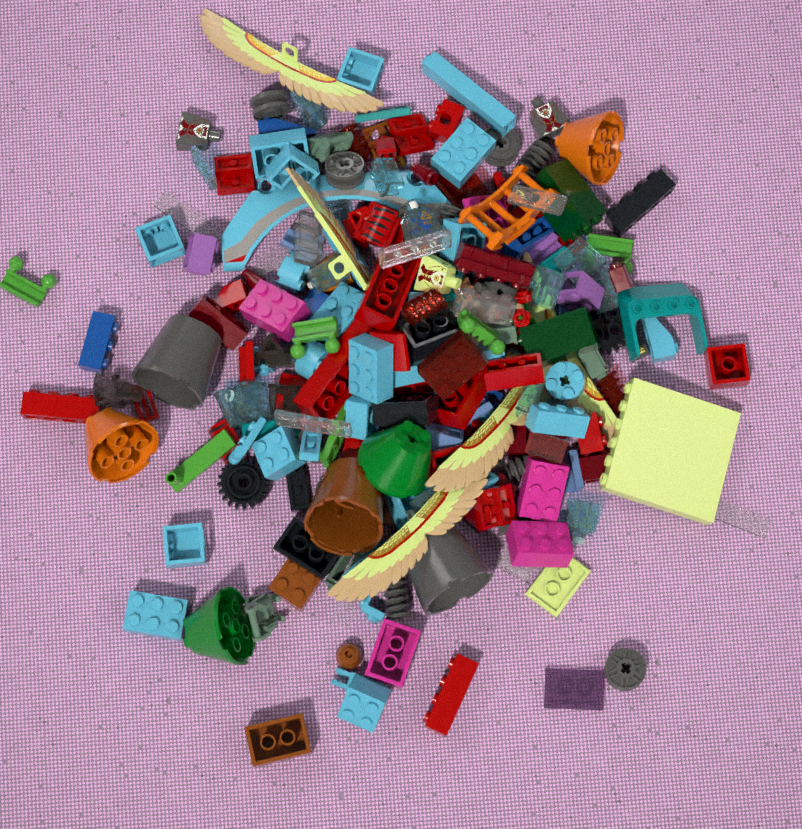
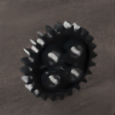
[590,294,626,356]

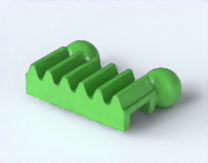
[581,233,634,274]
[0,256,56,308]
[457,308,505,355]
[290,316,340,359]

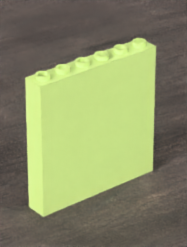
[599,378,741,525]

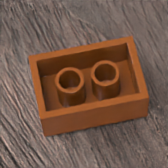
[244,713,312,768]

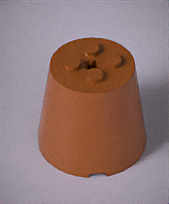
[304,457,383,556]

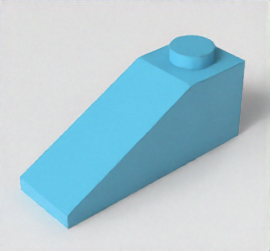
[641,318,679,364]

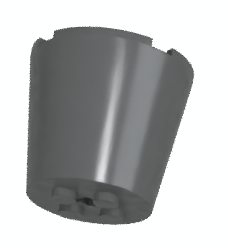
[132,315,222,410]
[408,525,493,615]

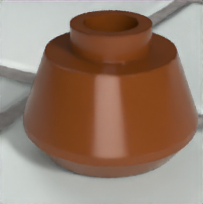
[336,642,362,669]

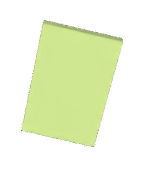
[525,558,591,618]

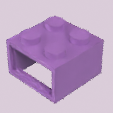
[182,233,219,276]
[547,271,605,312]

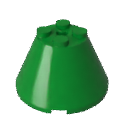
[358,421,431,499]
[183,587,255,666]

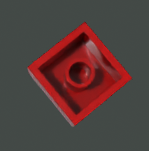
[704,343,751,390]

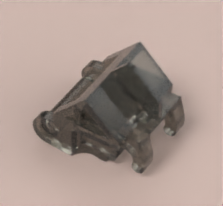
[254,333,296,368]
[93,373,143,409]
[264,384,301,422]

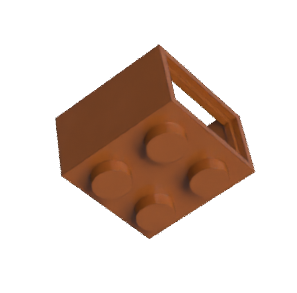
[268,559,323,612]

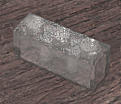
[293,210,324,268]
[452,287,517,326]

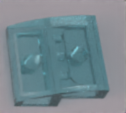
[521,263,566,311]

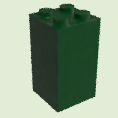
[524,159,607,243]
[517,307,601,367]

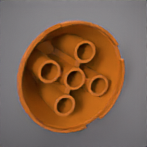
[555,111,624,186]
[85,407,159,484]

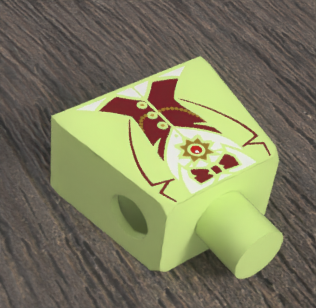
[414,254,462,294]

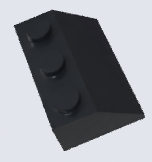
[397,301,466,362]
[372,391,440,429]
[273,517,341,580]

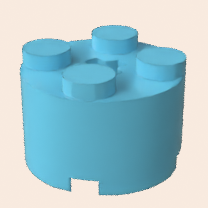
[275,250,315,294]
[295,341,329,380]
[545,361,586,401]

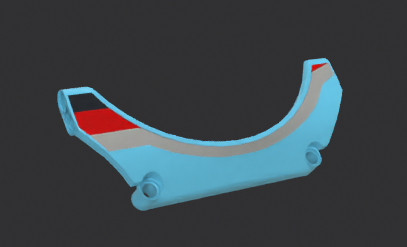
[221,170,452,272]

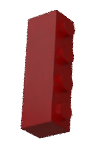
[20,389,102,424]
[423,653,479,737]

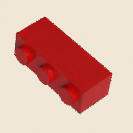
[482,353,545,391]

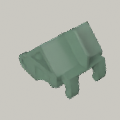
[307,131,354,169]
[244,593,286,642]

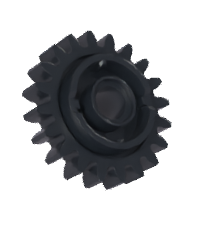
[217,457,271,511]

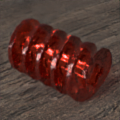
[339,123,373,163]
[402,288,447,326]
[596,371,625,414]

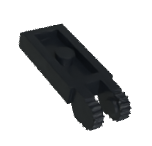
[286,465,310,512]

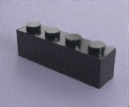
[604,169,676,238]

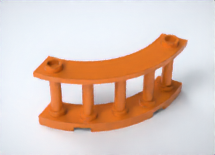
[458,164,560,251]

